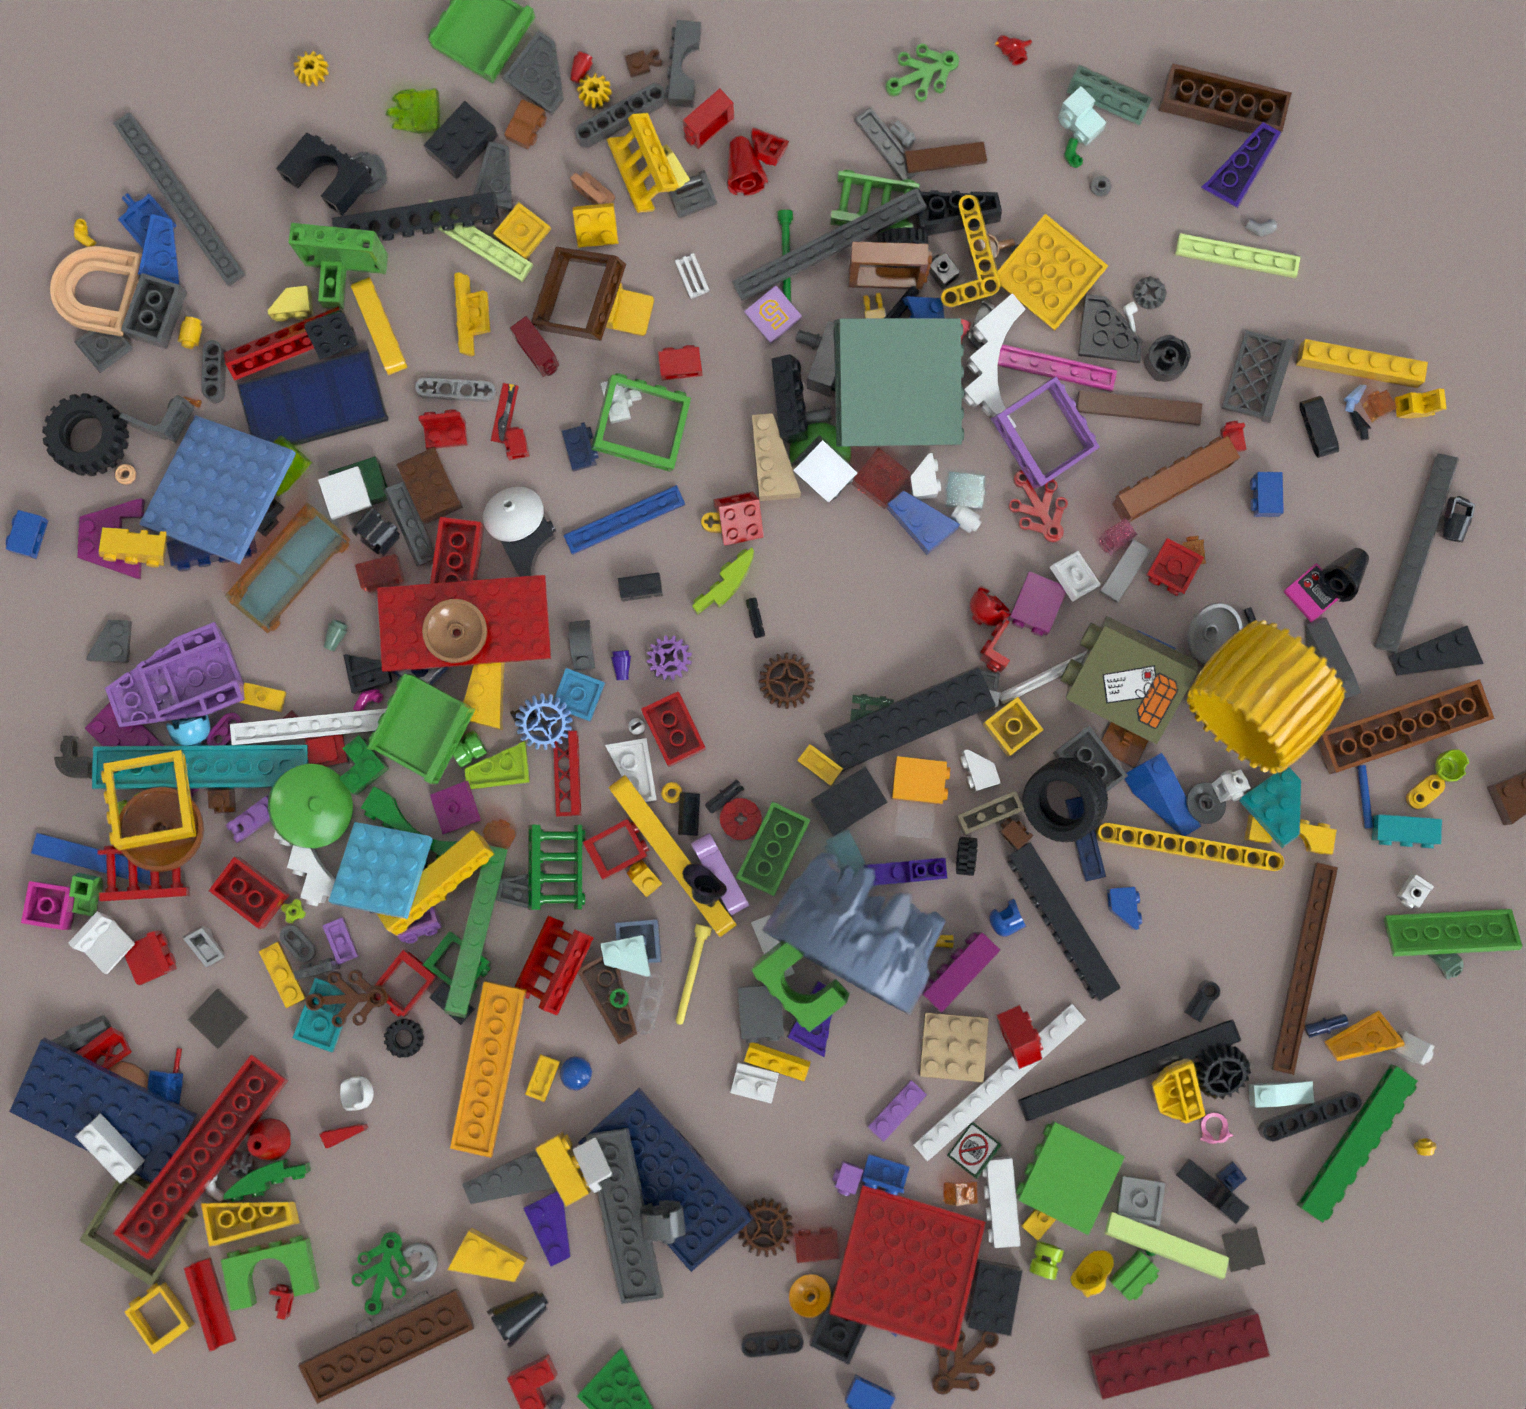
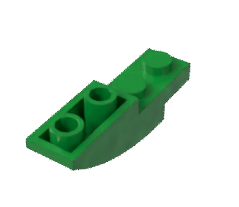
[223,1159,311,1202]

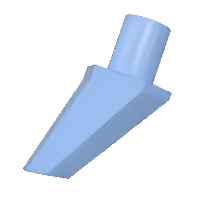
[1344,384,1367,412]

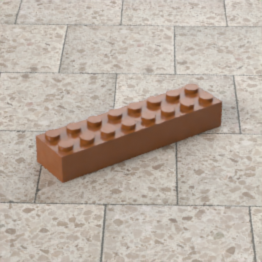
[1317,679,1495,775]

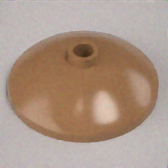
[423,599,487,663]

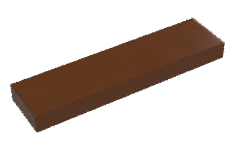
[904,141,987,174]

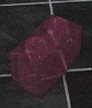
[1099,517,1138,556]

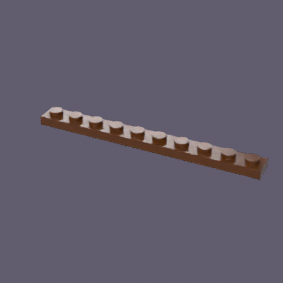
[1271,863,1338,1075]

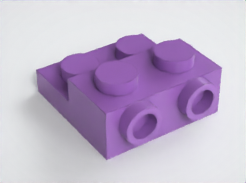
[397,906,442,944]

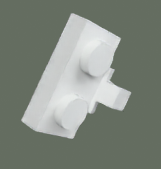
[600,381,642,424]

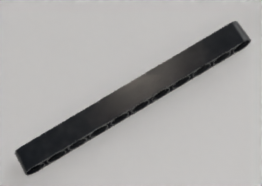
[1018,1020,1241,1121]

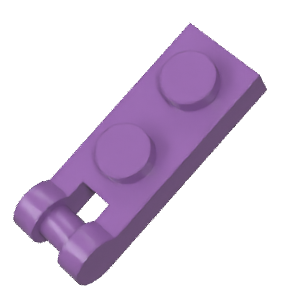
[226,795,270,843]

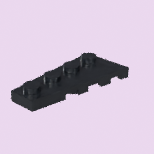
[1389,626,1484,676]

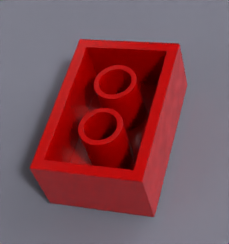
[641,691,706,767]
[208,857,290,929]

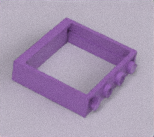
[991,376,1100,489]

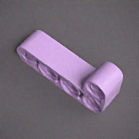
[691,833,750,916]

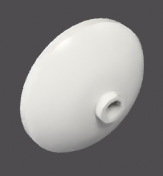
[483,487,544,542]

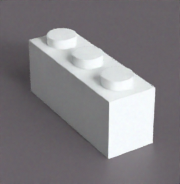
[75,1113,144,1183]

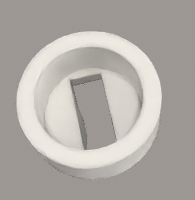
[628,718,645,735]

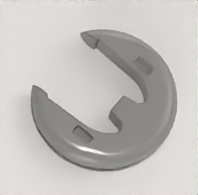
[402,1243,438,1282]

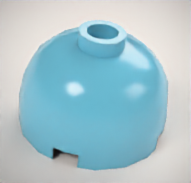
[166,715,210,746]

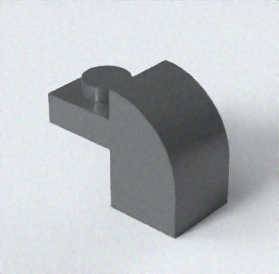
[569,620,595,670]

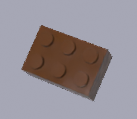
[396,447,463,525]

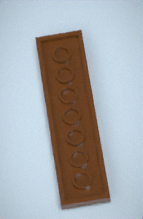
[298,1288,474,1404]

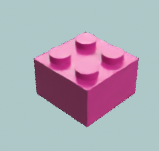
[21,881,75,930]

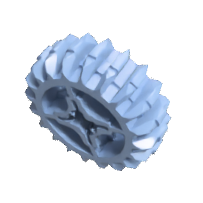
[515,693,572,750]

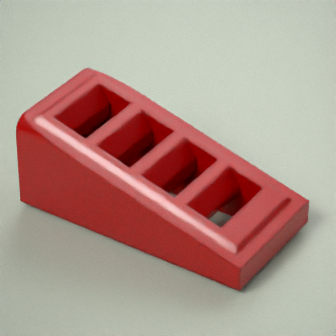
[319,1124,368,1149]

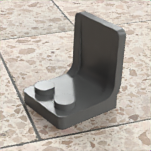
[119,395,194,443]

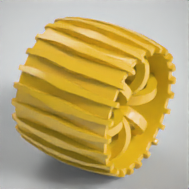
[1187,620,1345,774]

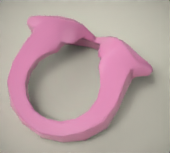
[1200,1113,1233,1144]

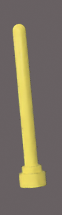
[676,924,712,1025]

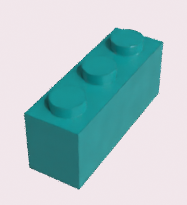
[1372,815,1442,849]

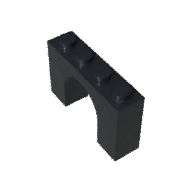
[276,132,373,216]

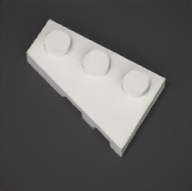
[605,738,657,802]

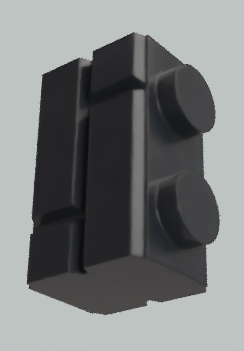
[618,572,663,602]

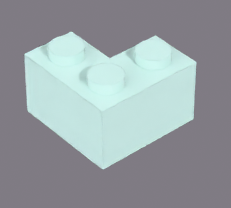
[1058,86,1107,146]

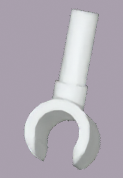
[1123,302,1138,332]

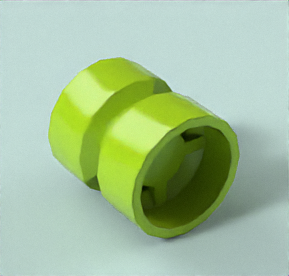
[1029,1241,1064,1280]

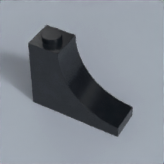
[501,517,556,577]
[1176,1159,1250,1224]

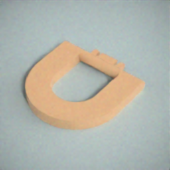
[50,246,142,336]

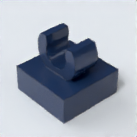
[1216,1161,1247,1192]

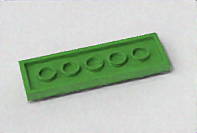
[1384,909,1523,956]

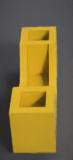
[1244,815,1337,855]

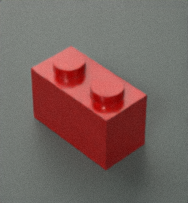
[658,345,703,381]

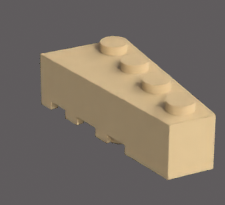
[752,413,801,501]

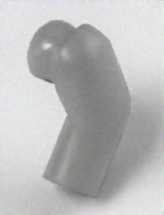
[1245,219,1277,237]

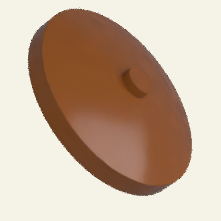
[119,787,204,872]

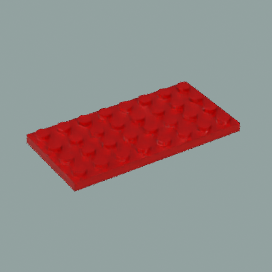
[377,575,551,672]

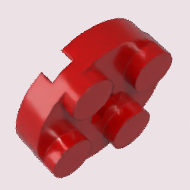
[720,798,762,840]

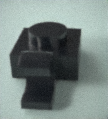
[257,499,285,537]

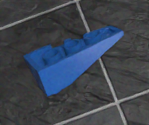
[1124,753,1201,836]

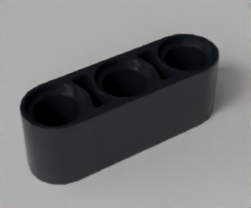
[1299,396,1339,458]
[741,1329,804,1357]

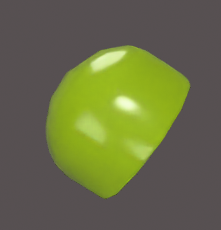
[1435,749,1469,782]

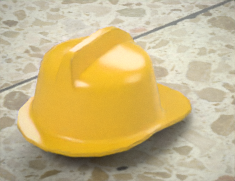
[1070,1250,1114,1298]

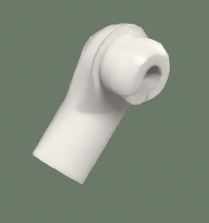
[205,1175,225,1203]

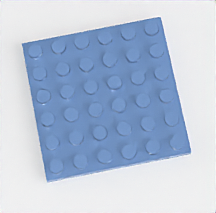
[139,415,296,565]

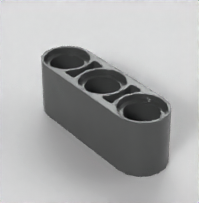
[201,340,226,404]

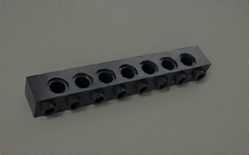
[331,192,500,244]

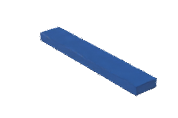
[564,485,685,555]
[31,833,151,885]

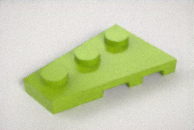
[465,741,530,790]

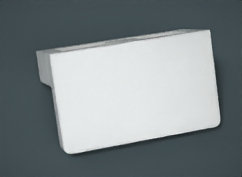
[572,1138,612,1193]

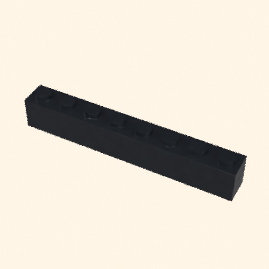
[1007,842,1121,1001]

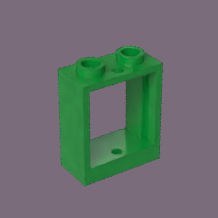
[423,931,492,993]

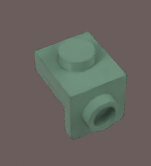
[1429,953,1464,980]

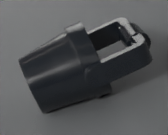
[1442,496,1475,543]

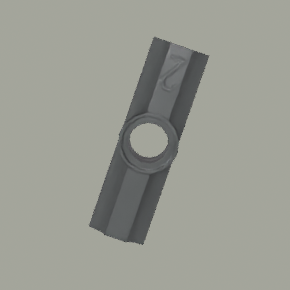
[51,1015,111,1051]

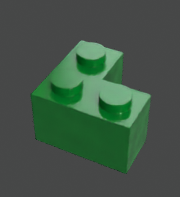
[340,735,389,795]

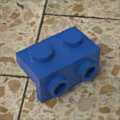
[861,1154,910,1195]

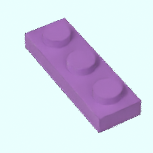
[868,1080,927,1142]

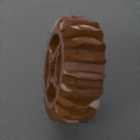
[759,653,815,709]
[738,1198,794,1257]

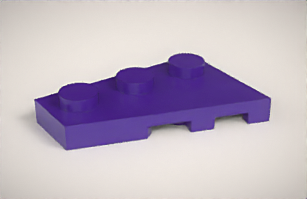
[787,980,833,1058]
[523,1191,571,1267]

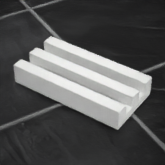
[675,253,709,299]

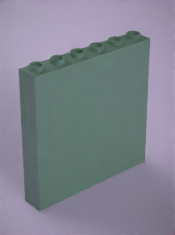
[834,318,964,447]

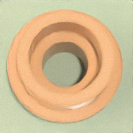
[115,464,136,485]

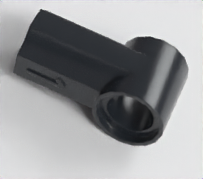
[1184,980,1220,1022]

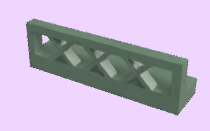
[1066,65,1153,125]

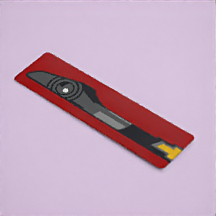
[491,383,519,444]

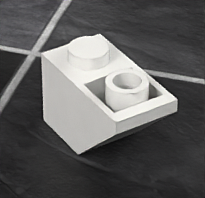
[909,453,941,500]
[960,749,1000,792]
[1390,1031,1435,1065]

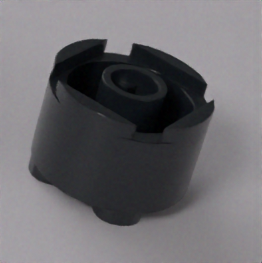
[1145,335,1191,382]
[351,508,400,557]

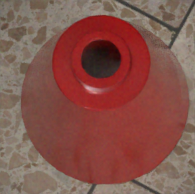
[727,136,768,196]
[247,1118,291,1161]

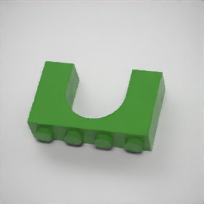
[752,940,850,1032]
[221,1235,320,1311]

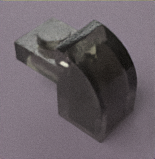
[54,736,93,779]

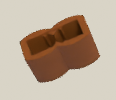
[504,99,547,150]

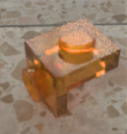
[1181,535,1206,564]
[943,1181,978,1206]

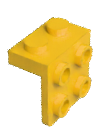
[606,283,654,336]

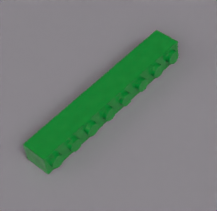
[445,845,508,1018]
[1297,1064,1418,1223]

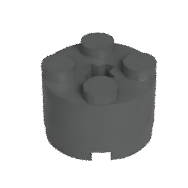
[640,1200,686,1244]

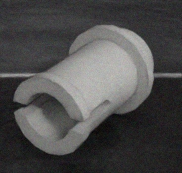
[890,121,916,147]

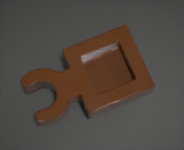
[625,49,663,78]

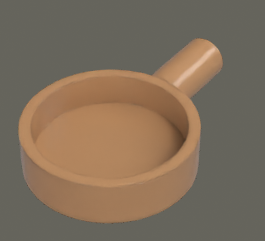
[968,233,1015,265]

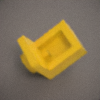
[626,860,662,898]

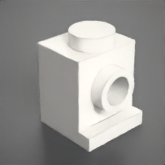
[1397,875,1434,909]

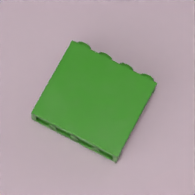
[428,0,535,84]
[367,673,476,784]
[1015,1120,1125,1235]

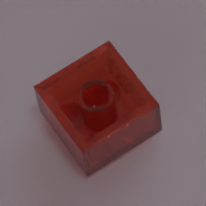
[852,447,911,509]

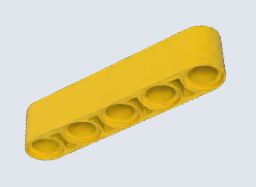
[351,277,408,375]

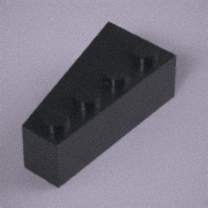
[915,190,1002,236]

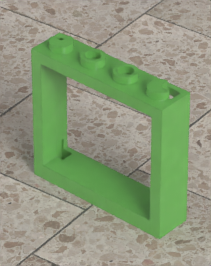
[288,223,388,274]
[591,373,691,472]

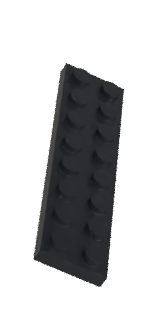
[824,666,995,772]

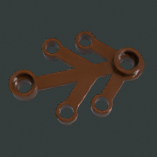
[305,970,388,1027]
[932,1330,999,1395]

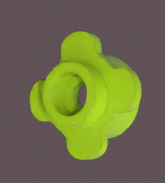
[281,899,306,923]

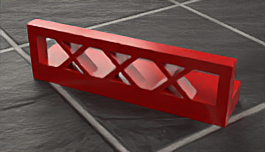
[553,731,582,817]
[76,1027,132,1069]
[183,1257,236,1352]

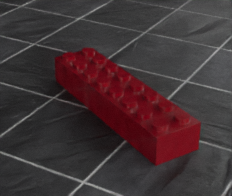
[1087,1308,1270,1400]

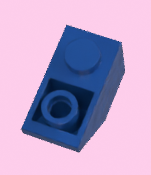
[1107,887,1142,930]

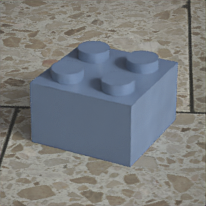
[615,919,662,963]

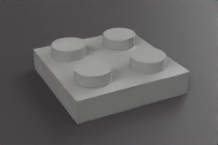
[1116,1175,1165,1226]

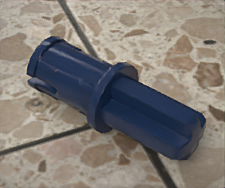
[1305,1014,1349,1038]

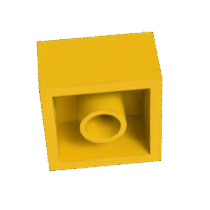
[982,697,1044,757]

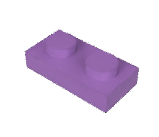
[323,917,359,965]

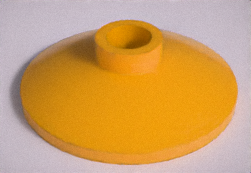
[789,1274,831,1318]

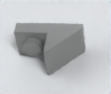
[183,926,225,968]

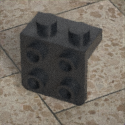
[304,310,358,359]

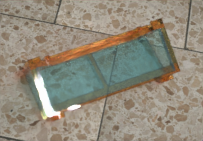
[225,502,351,633]

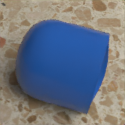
[989,898,1026,937]

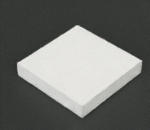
[318,466,372,520]
[1050,551,1101,602]

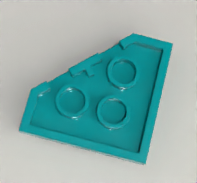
[1239,767,1301,848]

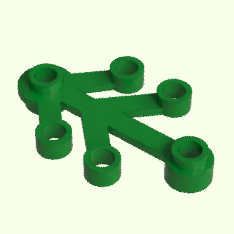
[351,1232,412,1315]

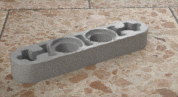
[415,378,496,402]

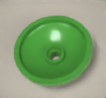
[789,423,851,464]

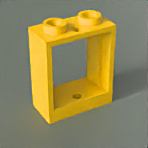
[125,1282,195,1354]

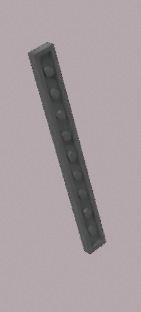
[113,112,245,287]
[732,188,926,301]
[1375,453,1459,654]

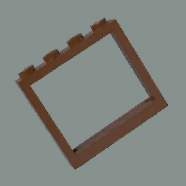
[531,247,626,341]

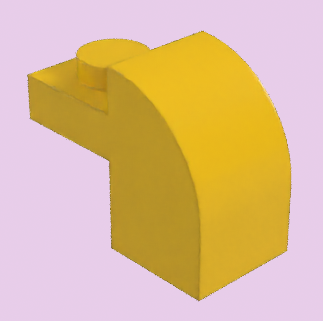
[1395,388,1447,418]

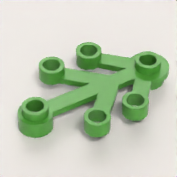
[886,43,959,102]

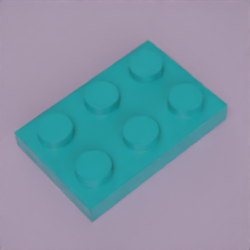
[292,978,347,1053]

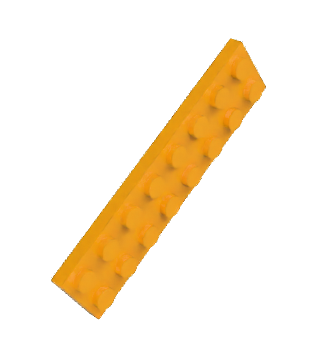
[450,981,527,1158]

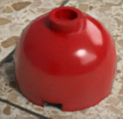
[970,586,1011,626]

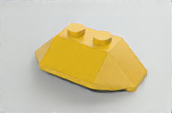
[1152,1058,1206,1124]

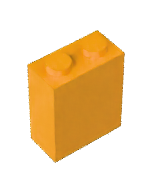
[891,756,950,805]

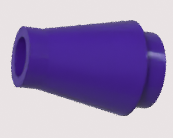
[611,650,631,681]

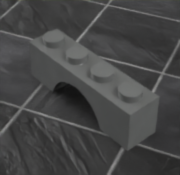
[665,20,702,108]

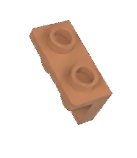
[570,171,615,205]

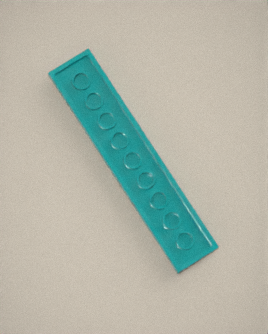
[92,745,308,790]

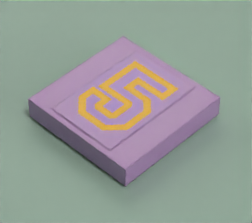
[744,285,802,344]

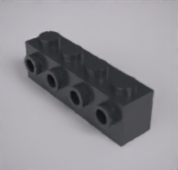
[771,354,808,443]

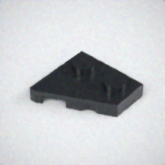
[343,654,393,694]

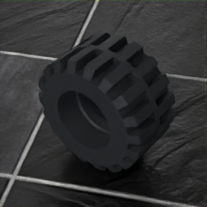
[877,227,929,268]

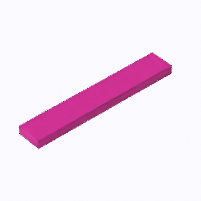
[997,344,1117,392]

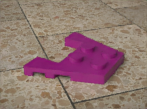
[77,498,145,579]

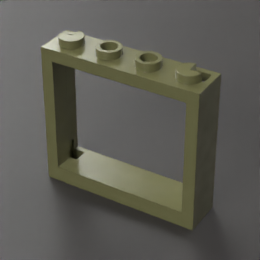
[79,1173,199,1286]

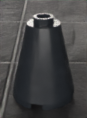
[1318,548,1369,602]
[486,1291,549,1348]

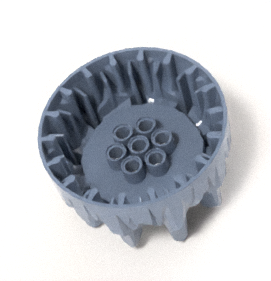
[762,852,946,1015]

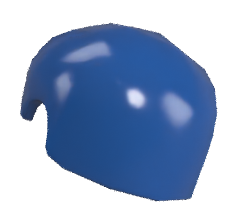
[560,1056,592,1091]

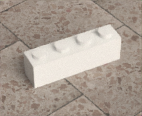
[982,1156,1020,1248]

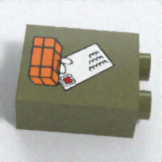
[1060,616,1198,744]

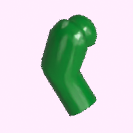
[1064,138,1083,168]

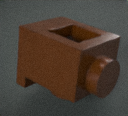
[208,790,236,814]
[999,817,1034,850]

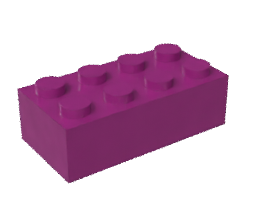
[922,932,1000,1012]

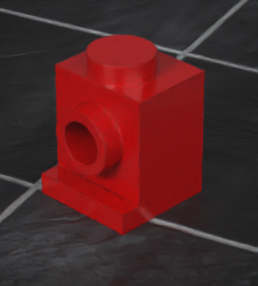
[504,427,530,461]

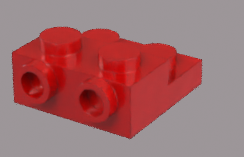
[1146,538,1204,596]

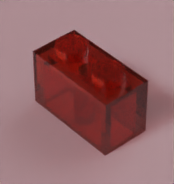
[355,554,405,593]
[794,1226,840,1263]

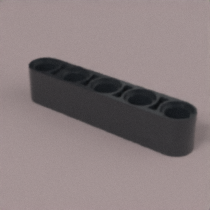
[1258,1091,1362,1142]

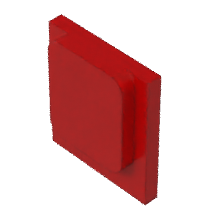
[305,734,349,767]

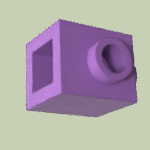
[832,1161,863,1196]

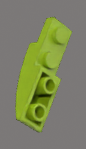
[692,547,754,615]

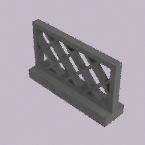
[1222,330,1295,423]

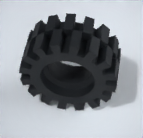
[956,836,978,876]
[384,1019,424,1058]

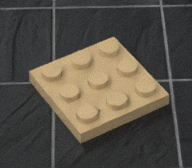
[919,1012,989,1082]

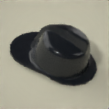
[682,864,727,908]

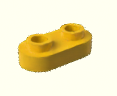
[1406,775,1445,809]

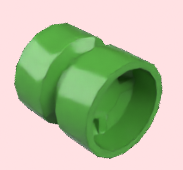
[453,730,487,768]

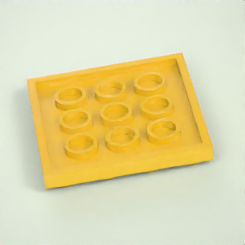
[993,214,1108,331]

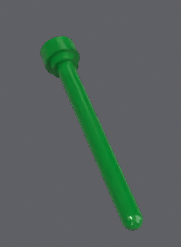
[777,209,794,302]

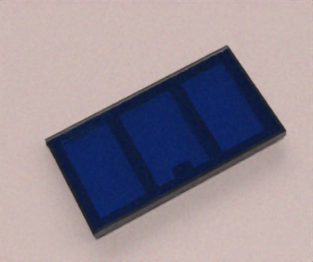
[237,349,389,448]

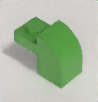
[69,872,103,917]

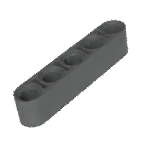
[575,83,665,148]

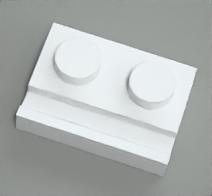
[730,1062,779,1104]

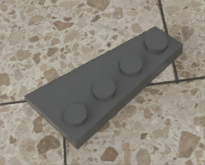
[462,1150,556,1204]

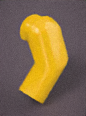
[74,219,96,247]

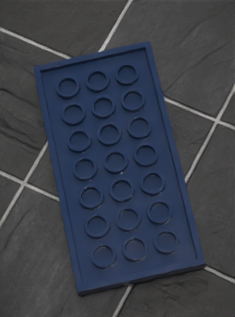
[9,1037,198,1183]
[578,1088,754,1272]

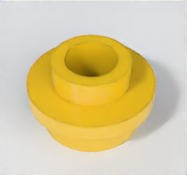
[661,782,682,803]
[1414,1138,1436,1156]

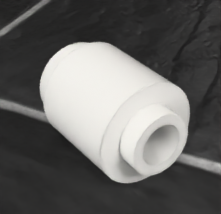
[950,505,982,533]

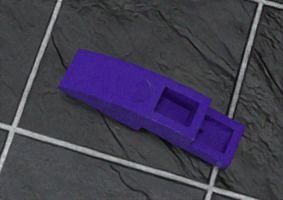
[864,858,948,886]

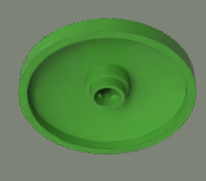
[268,764,353,849]

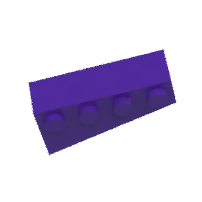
[1201,122,1282,209]

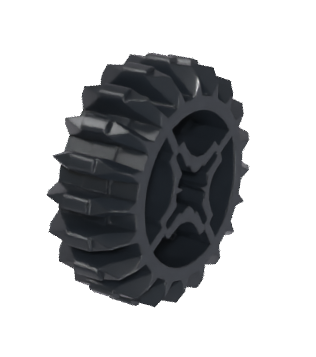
[1194,1043,1251,1100]

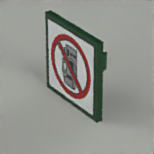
[947,1121,1002,1179]

